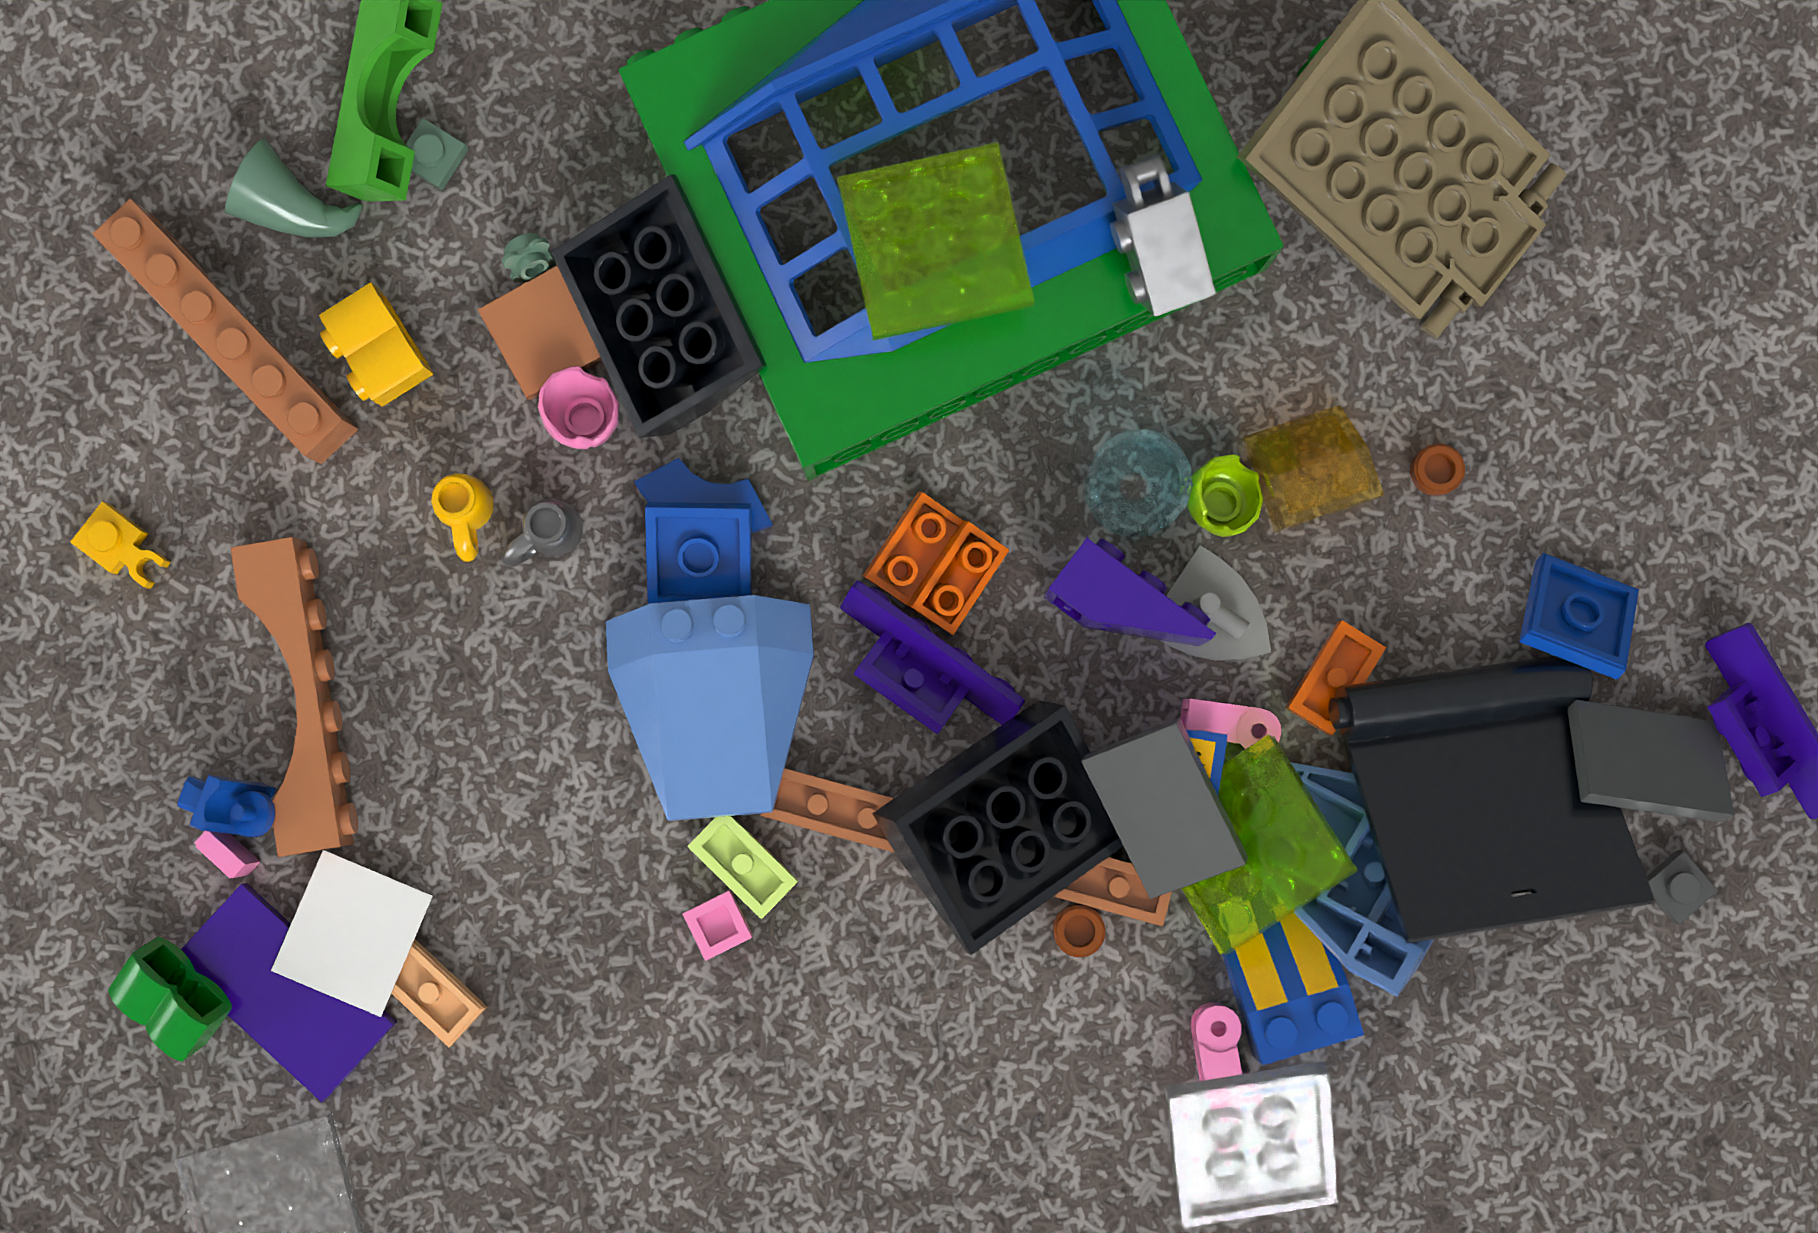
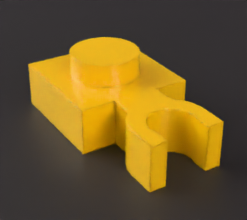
[70,501,171,589]

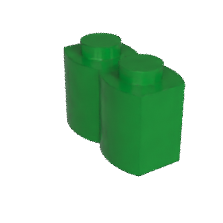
[108,936,232,1062]

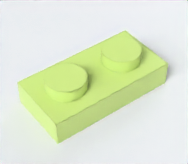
[687,816,799,919]

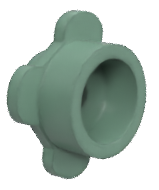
[502,233,556,282]

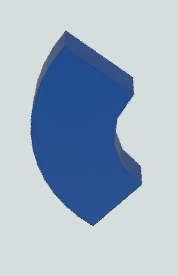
[634,458,773,533]

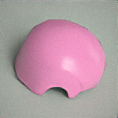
[538,366,620,449]

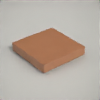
[477,266,602,401]

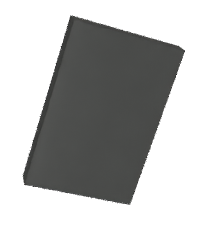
[1567,700,1735,823]
[1081,717,1248,899]

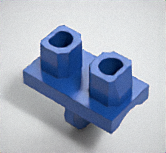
[177,775,276,838]

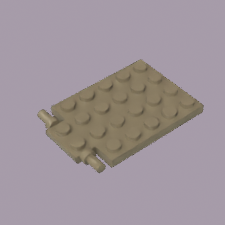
[1237,0,1567,339]

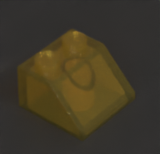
[1242,405,1384,534]

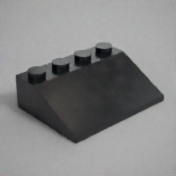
[551,174,767,438]
[872,700,1123,955]

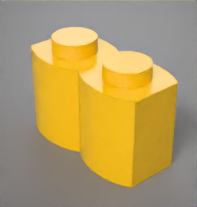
[319,282,434,407]

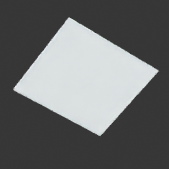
[271,850,433,1017]

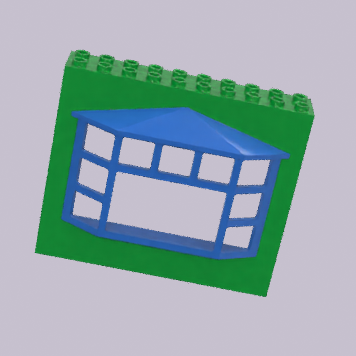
[618,0,1284,481]

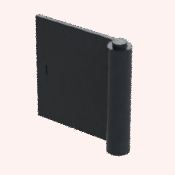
[1328,656,1655,943]

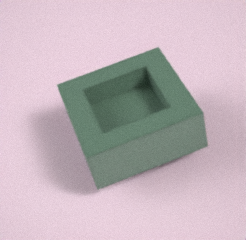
[406,118,469,191]

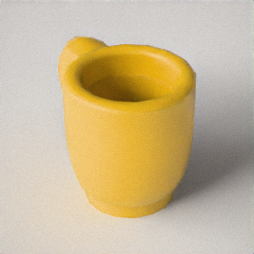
[431,473,494,562]

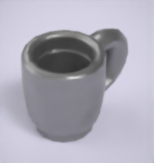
[501,498,583,567]

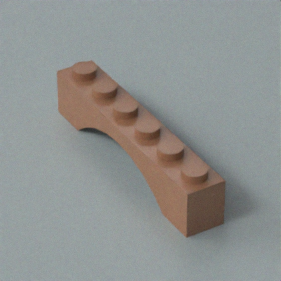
[92,199,358,464]
[230,537,358,857]

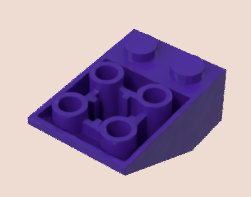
[1044,538,1216,646]

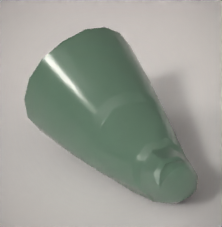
[224,137,363,237]

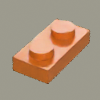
[1285,620,1386,736]

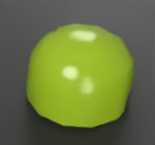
[1185,454,1264,537]

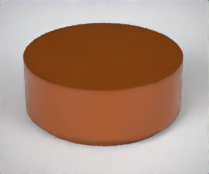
[1410,443,1465,496]
[1053,904,1106,957]

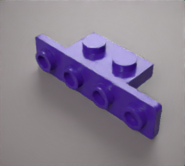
[840,580,1025,735]
[1705,623,1818,819]

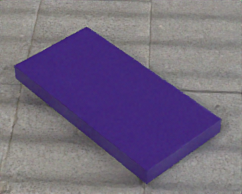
[181,883,397,1103]

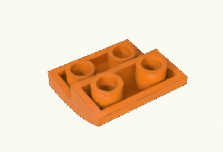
[862,492,1009,635]

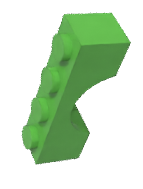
[326,0,443,201]

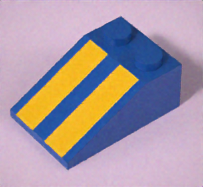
[1208,888,1364,1065]

